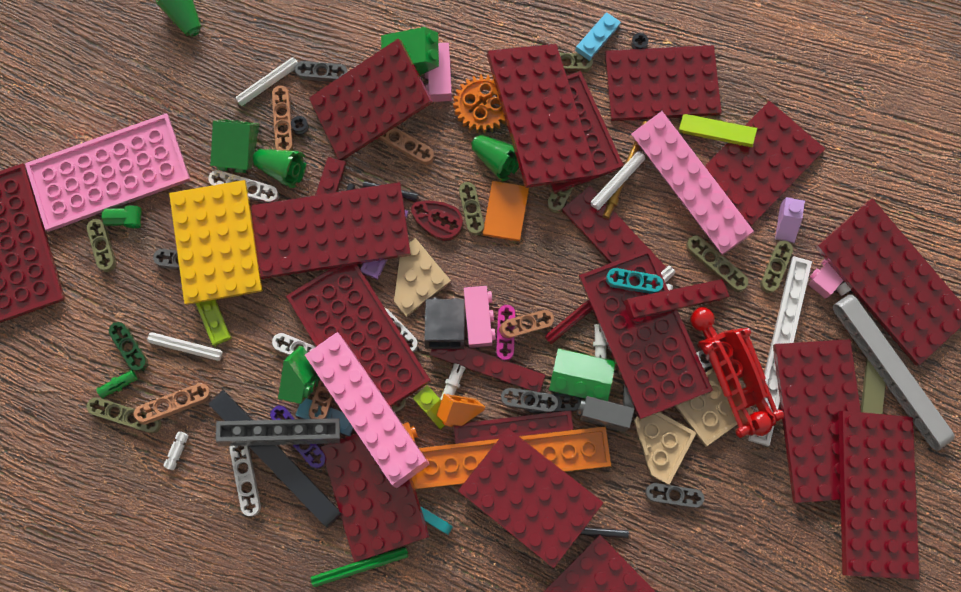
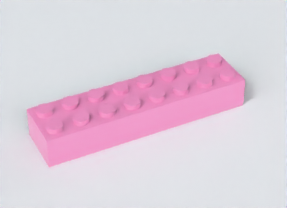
[632,111,754,256]
[305,332,430,488]

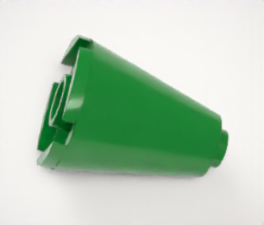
[155,0,202,37]
[471,135,519,182]
[252,149,306,188]

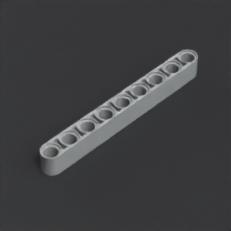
[833,294,955,451]

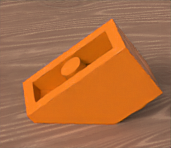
[436,394,485,427]

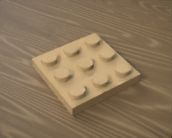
[675,368,753,447]

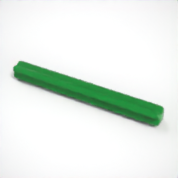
[311,547,409,587]

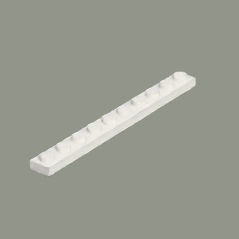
[748,256,812,446]

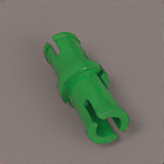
[96,369,138,399]

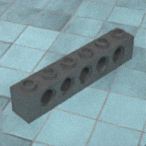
[216,418,340,446]

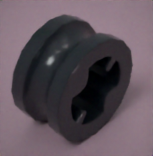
[631,33,649,49]
[291,116,309,134]

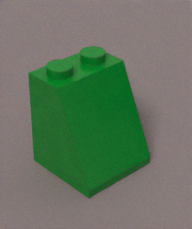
[381,27,439,76]
[210,119,260,173]

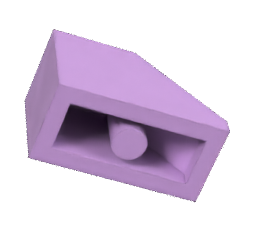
[775,197,805,243]

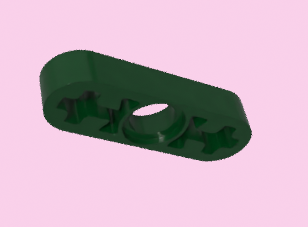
[109,322,148,372]

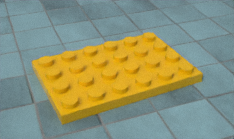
[169,180,263,305]

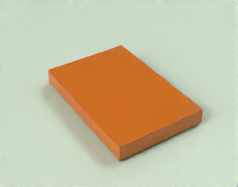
[483,181,529,242]

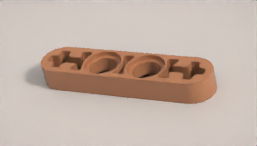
[272,86,293,151]
[378,127,434,165]
[134,383,211,425]

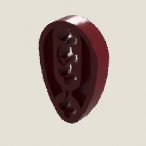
[411,200,463,241]

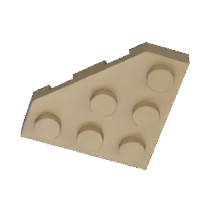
[394,238,451,317]
[634,412,696,485]

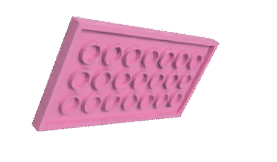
[25,113,191,232]

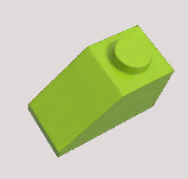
[413,385,445,430]

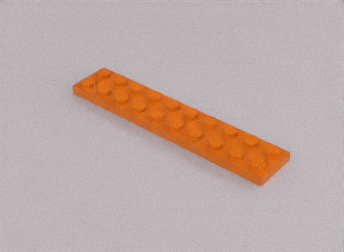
[412,426,611,490]

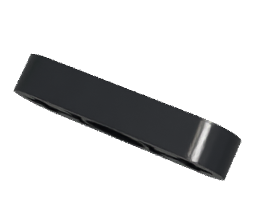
[525,393,581,414]

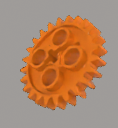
[453,75,506,133]

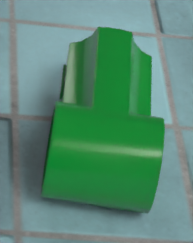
[102,205,142,228]

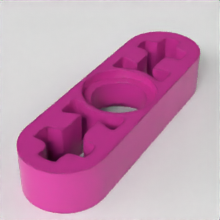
[496,305,515,361]

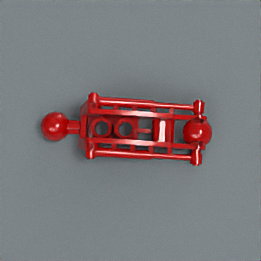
[690,307,784,438]

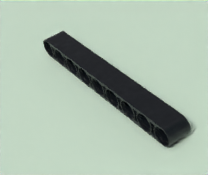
[208,390,342,528]

